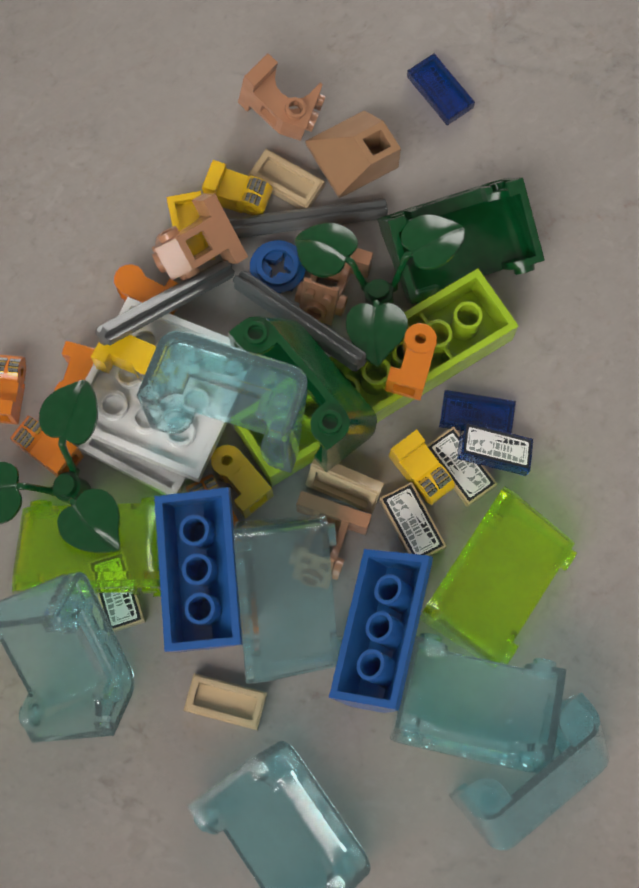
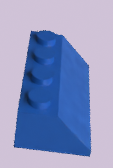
[154,487,243,652]
[329,549,433,713]

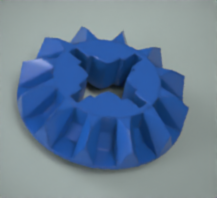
[250,240,305,294]

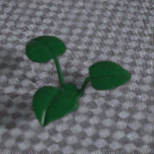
[294,215,465,367]
[0,380,120,553]

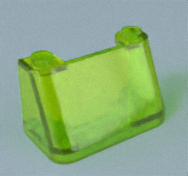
[419,486,577,669]
[12,497,161,601]

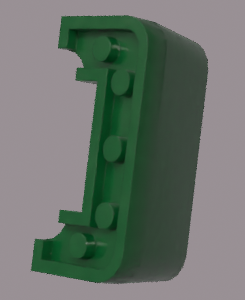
[377,177,545,305]
[228,316,377,473]

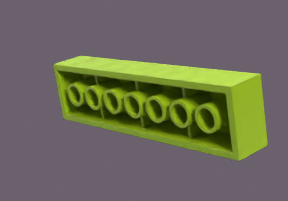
[231,268,519,487]

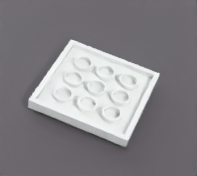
[85,297,253,482]

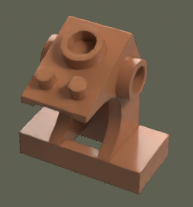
[238,53,326,141]
[152,193,248,281]
[294,248,373,326]
[288,491,372,590]

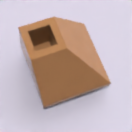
[305,110,401,198]

